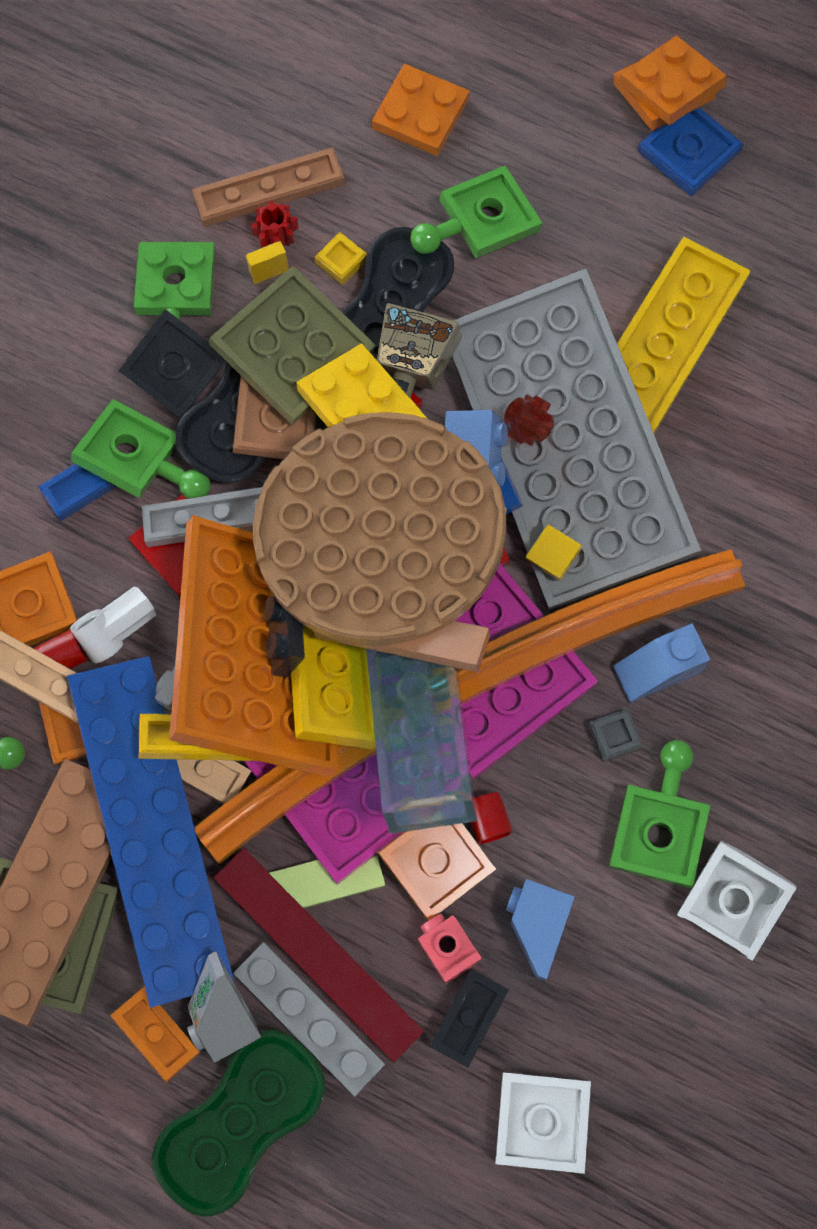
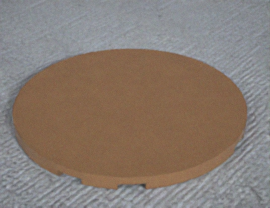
[253,412,506,645]

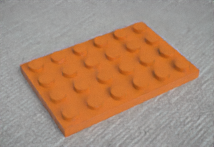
[169,515,338,777]

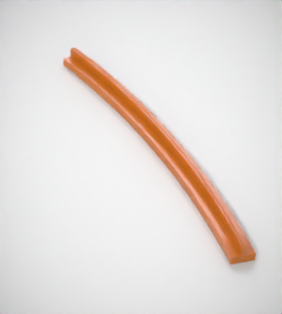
[194,549,745,864]

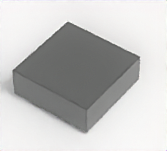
[589,709,643,763]

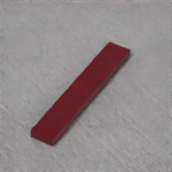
[214,848,424,1063]

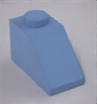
[613,623,710,703]
[506,879,575,982]

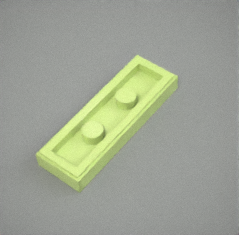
[269,855,385,908]

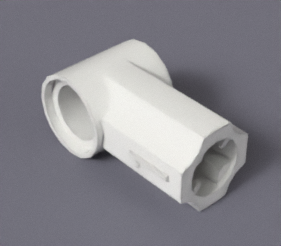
[70,587,156,663]

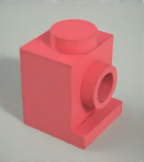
[418,913,482,985]

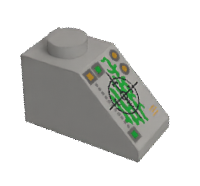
[187,951,261,1063]

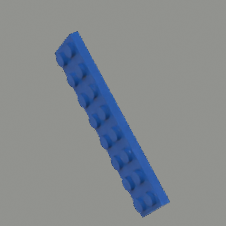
[67,656,235,1008]

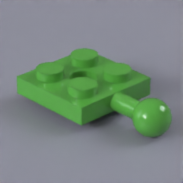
[411,166,543,258]
[134,242,216,320]
[71,399,211,499]
[608,740,710,889]

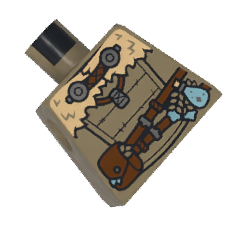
[377,303,462,398]

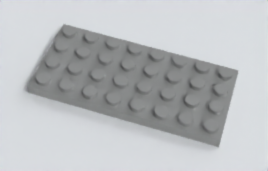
[453,269,701,611]

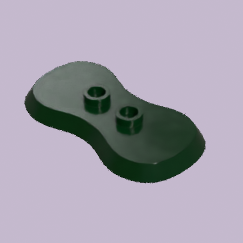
[152,1030,325,1217]

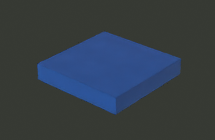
[638,107,744,197]

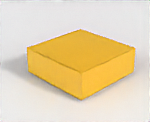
[314,232,367,285]
[246,241,289,284]
[526,524,582,581]

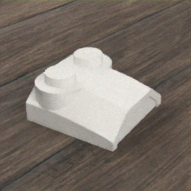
[677,841,797,961]

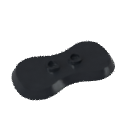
[341,227,454,360]
[176,361,264,483]

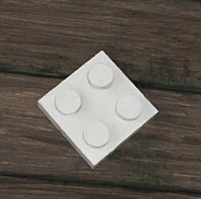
[495,1073,591,1174]

